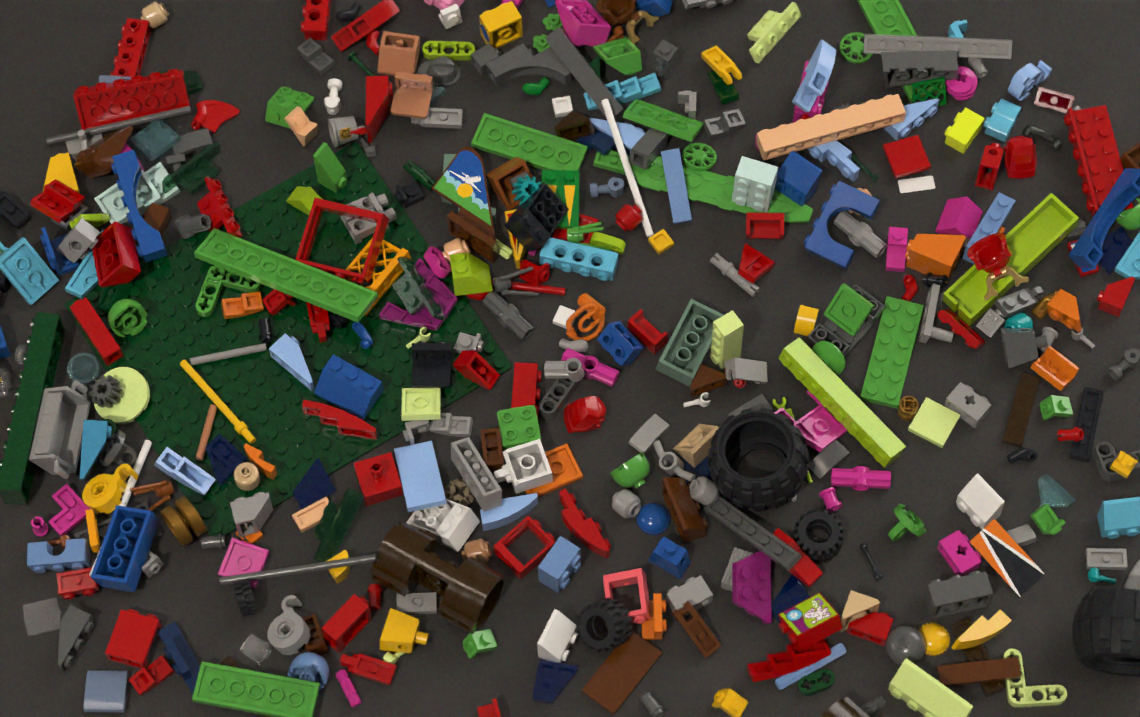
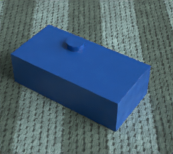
[91,505,160,593]

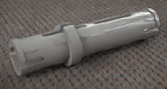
[710,253,760,297]

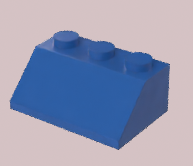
[314,354,384,420]

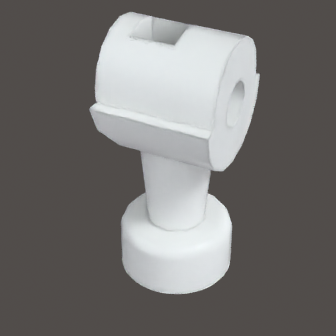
[324,78,342,115]

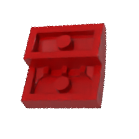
[30,179,85,223]

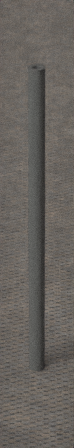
[46,106,192,145]
[219,554,377,585]

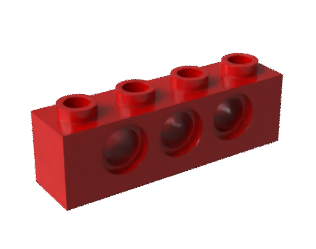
[301,0,331,41]

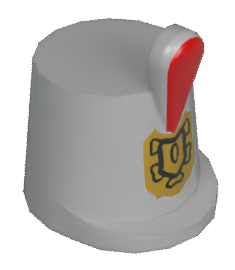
[328,116,367,148]

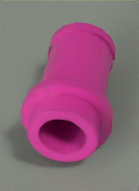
[31,516,49,537]

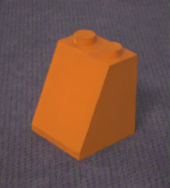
[905,234,966,283]

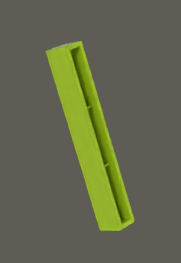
[778,337,906,468]

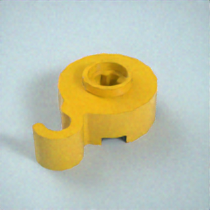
[82,464,138,514]

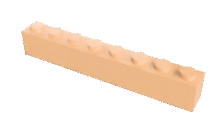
[756,94,906,161]

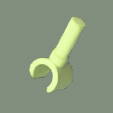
[406,327,431,349]
[383,652,404,664]

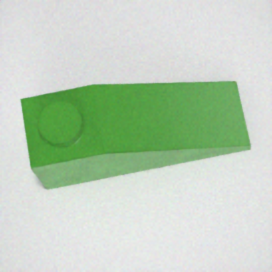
[313,142,347,193]

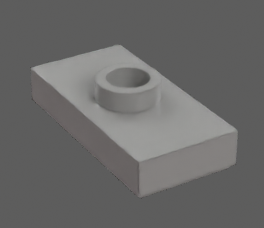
[397,592,437,614]

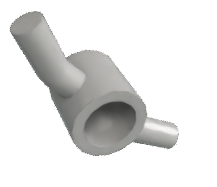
[653,440,695,482]

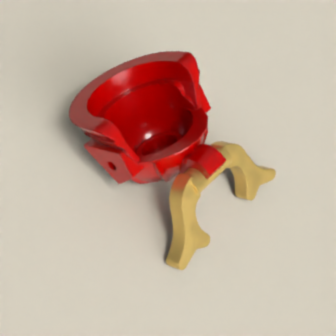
[967,233,1029,301]

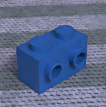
[597,321,644,366]

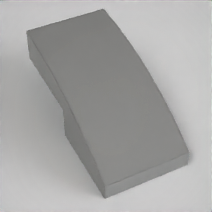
[429,413,473,438]
[629,414,670,454]

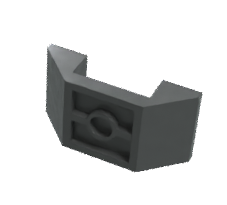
[807,284,885,357]

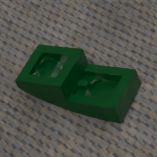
[708,70,739,105]

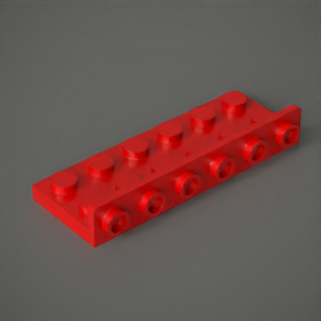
[73,69,192,130]
[1064,105,1133,217]

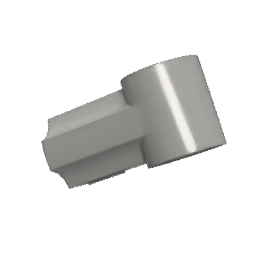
[544,358,584,382]

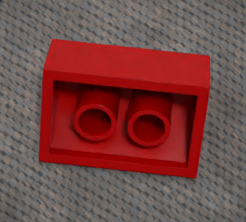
[92,221,141,287]

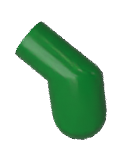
[522,77,550,95]

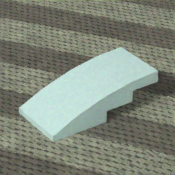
[94,162,181,224]

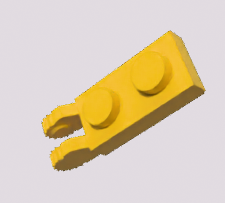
[701,45,742,85]

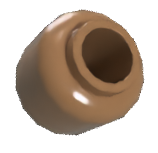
[462,538,492,563]

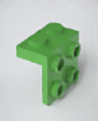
[265,87,314,129]
[497,405,541,452]

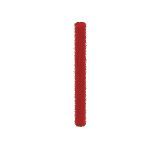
[491,279,566,295]

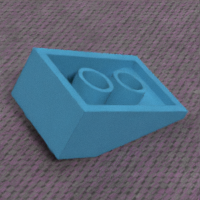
[80,420,112,481]

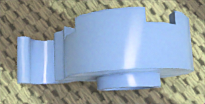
[1008,60,1052,101]

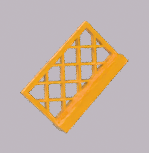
[345,239,412,316]

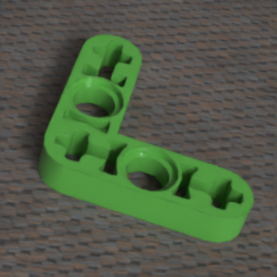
[196,265,262,317]

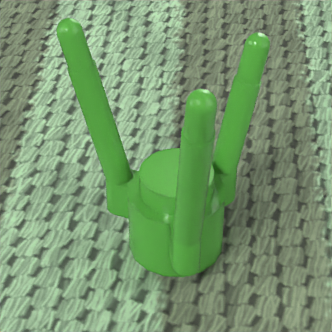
[567,222,612,251]

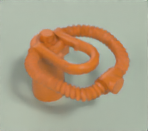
[566,293,606,342]

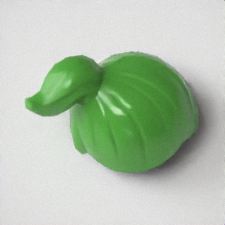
[1116,198,1140,230]

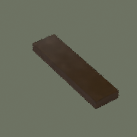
[1002,373,1040,448]
[950,618,1005,697]

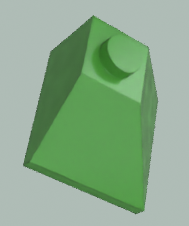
[593,37,642,75]

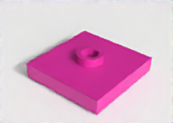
[218,537,270,588]

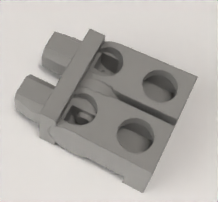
[340,193,396,244]

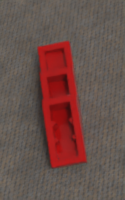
[302,400,377,440]
[747,640,831,682]

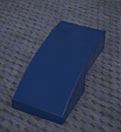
[577,130,616,156]

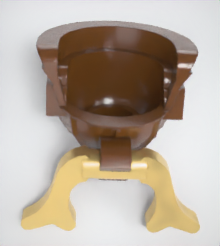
[596,0,659,45]

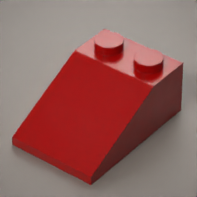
[366,76,394,143]

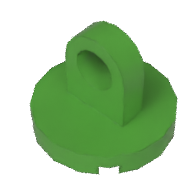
[888,503,927,542]

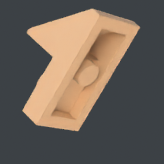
[284,107,318,146]

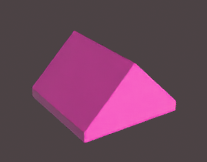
[935,197,983,239]

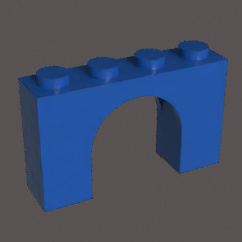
[804,181,881,270]

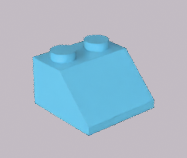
[1097,497,1140,539]

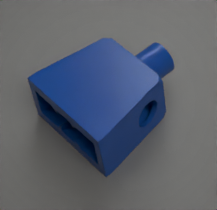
[648,537,691,579]

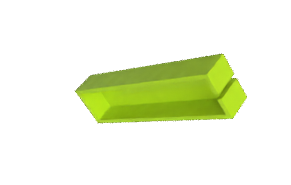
[943,193,1079,326]

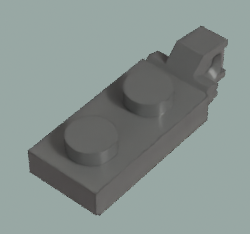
[994,286,1044,318]

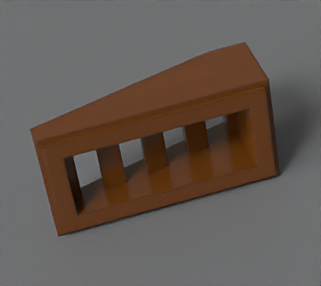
[302,614,328,656]

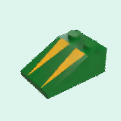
[542,170,579,229]

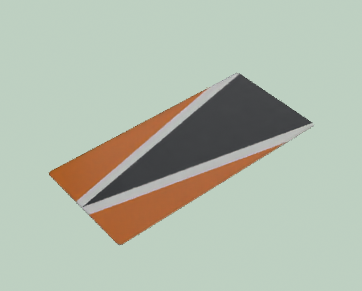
[970,519,1044,597]

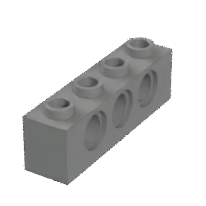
[451,437,502,512]

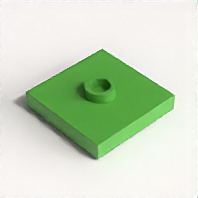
[823,283,874,337]

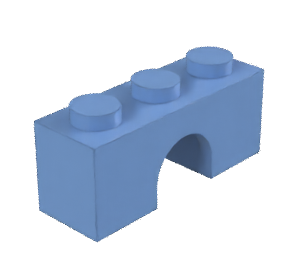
[27,538,91,573]

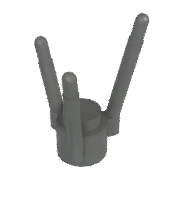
[493,267,539,296]

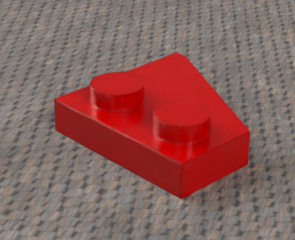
[738,244,775,283]

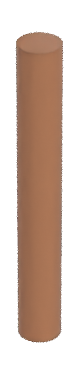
[195,405,217,461]

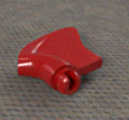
[191,100,240,134]

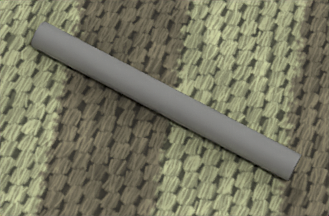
[190,343,267,366]

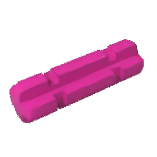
[336,669,361,707]

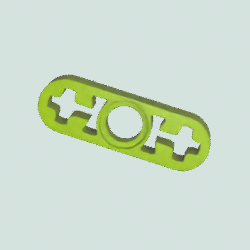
[422,41,475,61]

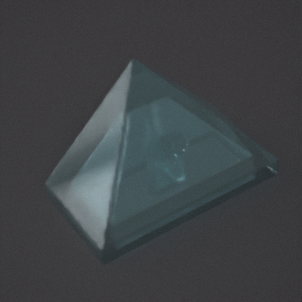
[1038,474,1076,507]

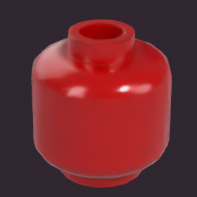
[615,204,643,232]

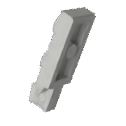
[411,108,463,129]

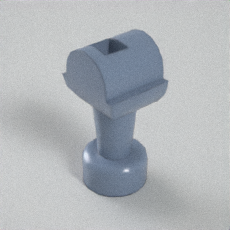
[589,177,624,198]

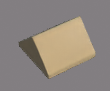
[673,424,719,468]
[840,590,880,632]

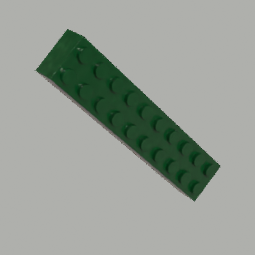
[0,312,66,506]

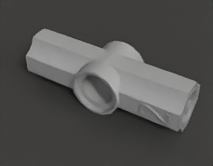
[834,211,887,258]

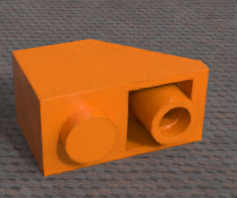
[1047,289,1082,332]

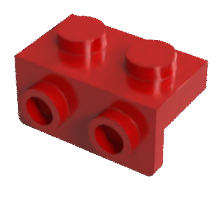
[56,567,100,600]

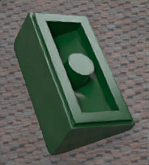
[96,282,133,314]

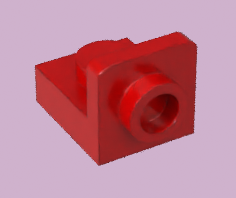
[519,259,550,287]
[262,289,296,315]

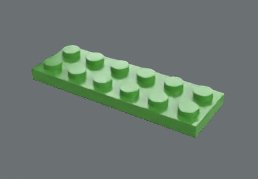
[471,113,588,170]
[860,296,924,409]
[192,662,320,717]

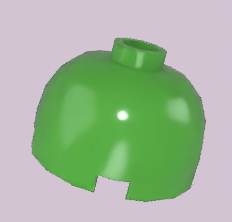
[108,299,147,337]
[610,452,650,488]

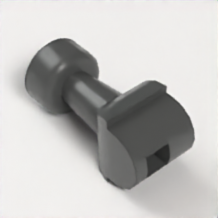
[1107,348,1140,381]

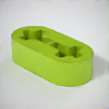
[590,232,626,255]

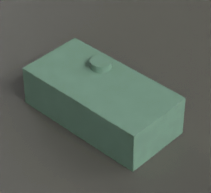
[655,299,724,387]

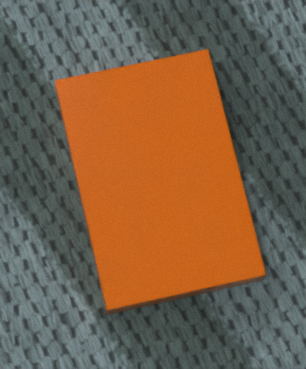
[525,443,583,497]

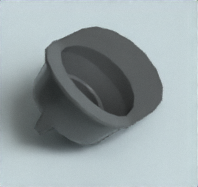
[417,57,461,85]

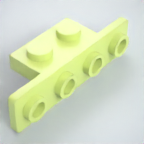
[747,2,801,63]

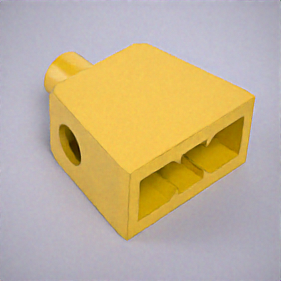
[380,608,429,653]

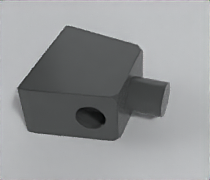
[1001,328,1048,368]

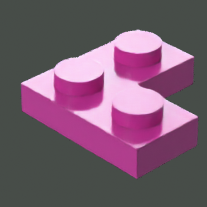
[48,484,90,537]

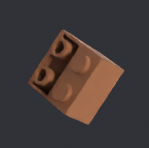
[378,31,421,76]

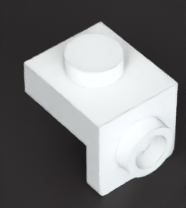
[439,4,462,29]

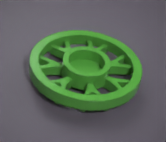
[840,32,873,64]
[682,143,717,171]

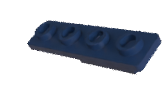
[158,622,200,695]

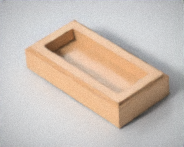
[292,497,336,533]

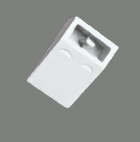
[406,499,480,552]

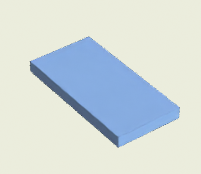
[394,441,447,512]

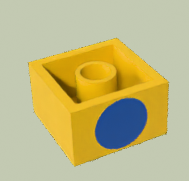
[479,1,523,48]

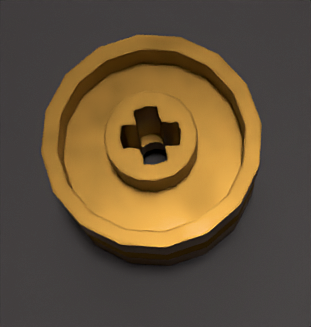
[160,496,207,547]

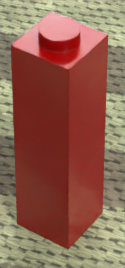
[70,297,123,366]

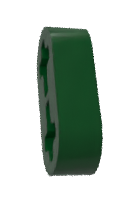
[797,669,835,696]

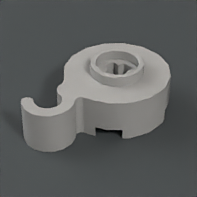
[268,595,310,655]

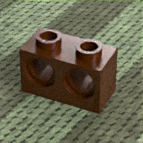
[480,428,504,474]

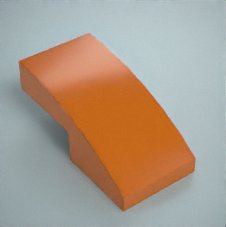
[221,292,264,319]
[244,443,277,480]

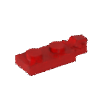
[306,302,330,343]
[340,653,397,686]

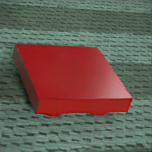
[883,135,931,179]

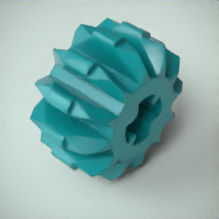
[511,175,541,206]

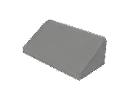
[1006,524,1037,547]

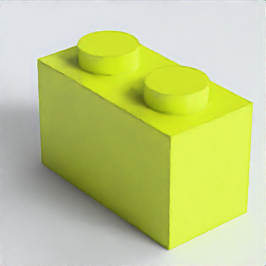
[944,107,985,154]

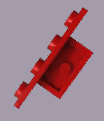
[197,176,242,238]

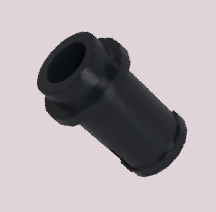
[922,272,948,288]
[258,318,274,344]

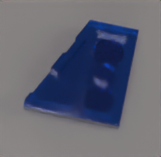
[1099,227,1132,275]
[206,434,247,486]
[292,458,336,510]
[771,574,810,623]
[532,660,578,703]

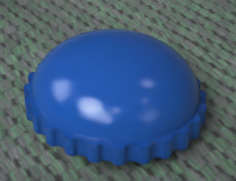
[637,503,670,536]

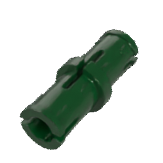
[403,159,436,192]

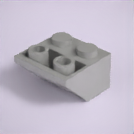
[230,492,273,537]

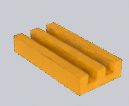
[85,509,101,553]

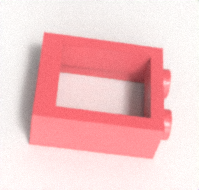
[603,568,652,624]

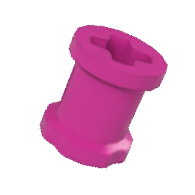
[819,487,842,513]

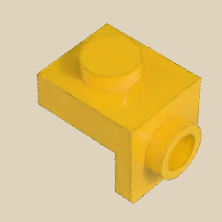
[712,688,748,717]

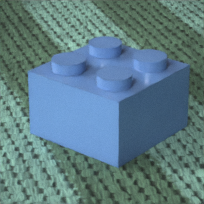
[538,536,582,593]

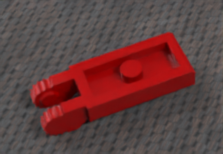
[937,309,986,349]

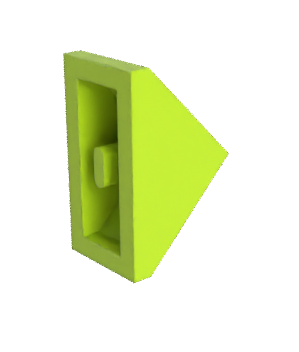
[286,187,324,215]

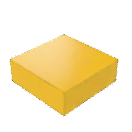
[648,229,674,255]

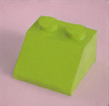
[450,253,493,296]

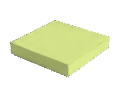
[401,388,441,421]
[908,397,961,448]

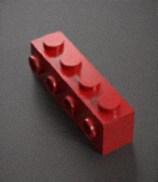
[110,18,151,77]

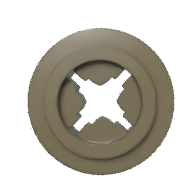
[444,478,475,506]

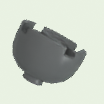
[885,626,927,665]

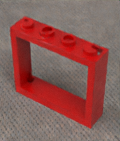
[295,198,389,284]

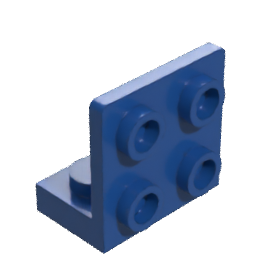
[40,227,79,276]

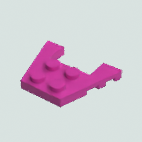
[774,391,848,452]

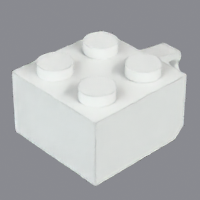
[494,439,553,494]

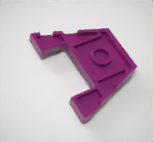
[379,258,458,331]

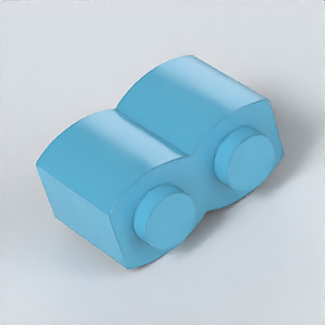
[983,99,1022,142]

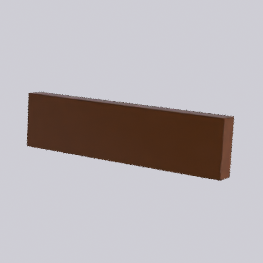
[937,657,1021,687]

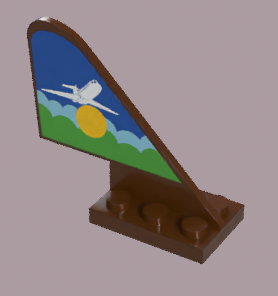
[432,147,498,263]

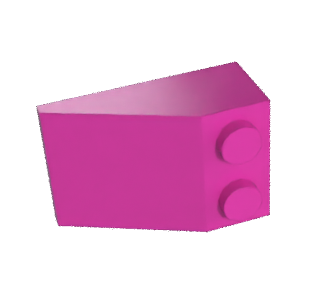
[555,0,611,47]

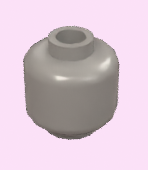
[689,476,719,505]
[612,489,641,519]

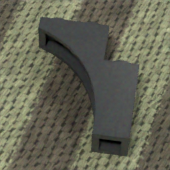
[486,43,572,86]

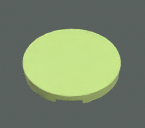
[94,367,150,424]

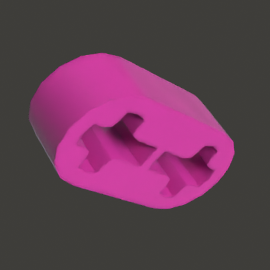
[424,246,451,278]

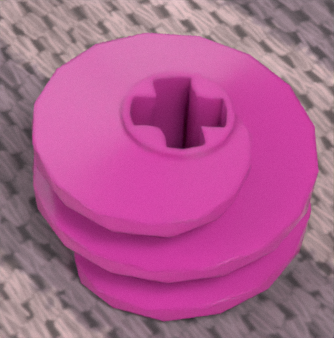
[945,66,977,101]

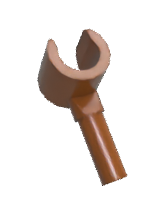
[606,26,624,42]
[45,535,71,549]

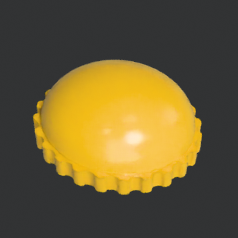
[918,622,950,656]

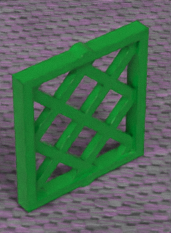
[911,77,946,106]

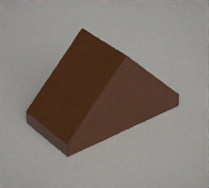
[689,364,727,398]

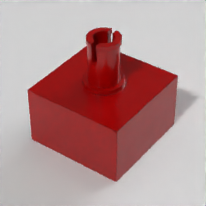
[354,452,403,506]

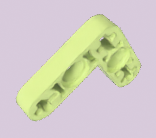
[1003,649,1067,707]

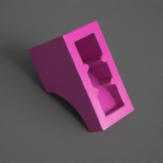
[885,227,908,272]

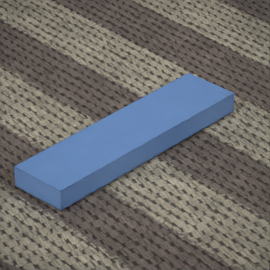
[661,148,692,224]

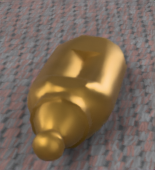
[1031,290,1058,320]

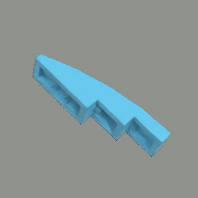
[583,73,662,110]

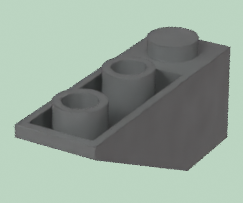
[58,605,94,672]

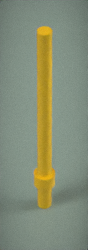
[180,359,256,444]

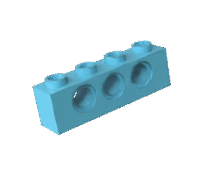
[539,237,618,281]

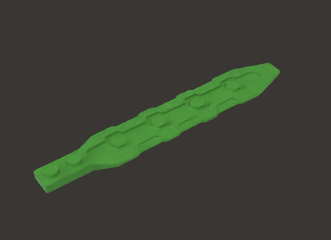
[593,151,813,223]

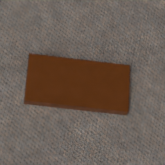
[582,630,662,716]

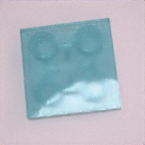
[130,120,181,161]

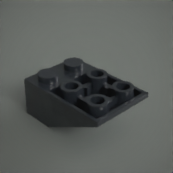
[504,183,569,252]

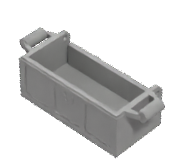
[29,380,91,479]

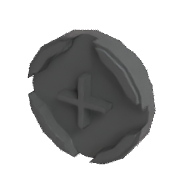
[99,430,137,467]

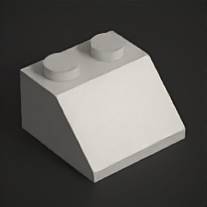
[956,474,1005,529]
[537,609,579,666]

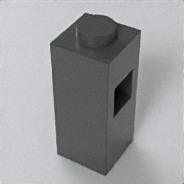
[630,127,669,170]

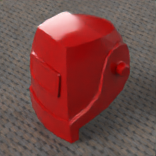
[1003,136,1037,179]
[564,396,606,434]

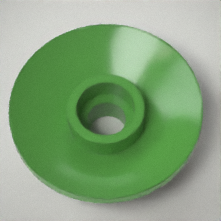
[812,341,845,375]

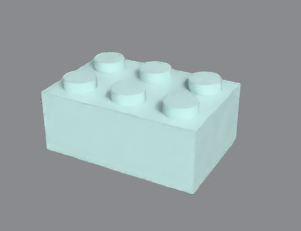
[732,156,778,212]

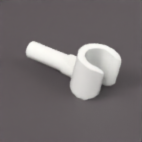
[683,392,711,407]

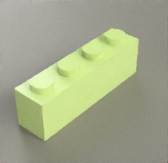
[710,310,744,369]

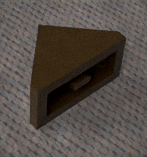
[555,110,596,140]

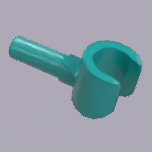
[1088,568,1116,584]

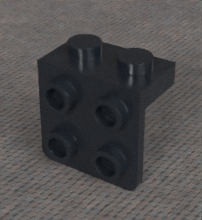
[411,342,451,388]

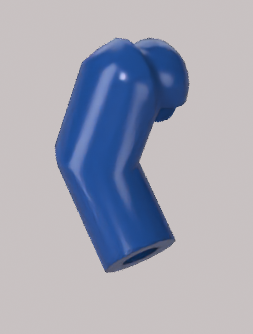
[352,322,373,349]

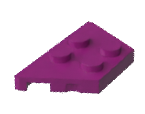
[732,551,771,624]

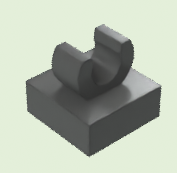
[166,153,187,174]

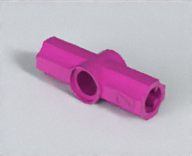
[561,348,620,387]
[831,466,891,491]

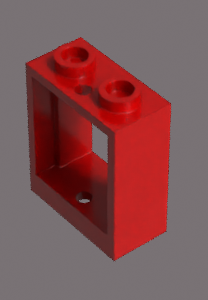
[493,516,556,580]
[321,594,372,654]

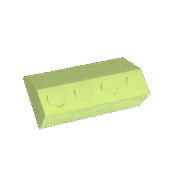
[888,658,973,717]

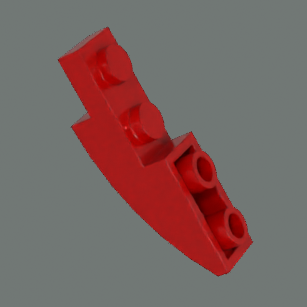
[331,0,400,51]
[559,488,611,558]

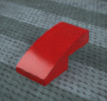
[128,655,175,695]

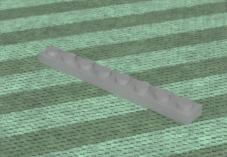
[863,34,1012,59]

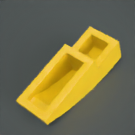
[951,610,1012,650]

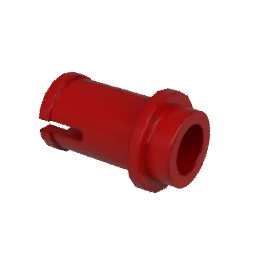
[1057,427,1084,442]
[367,584,383,610]

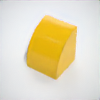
[794,305,819,336]
[327,549,350,584]

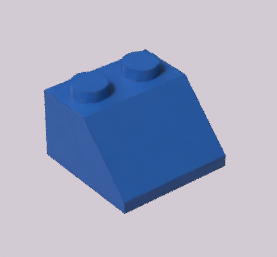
[775,150,823,207]

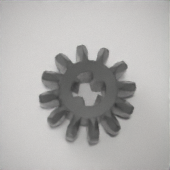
[89,375,123,408]

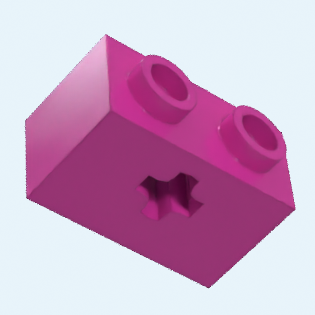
[937,530,981,577]

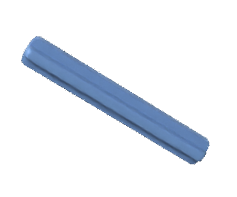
[775,643,847,690]

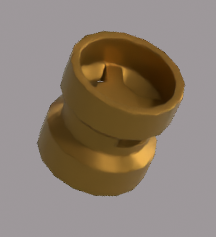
[897,396,919,421]

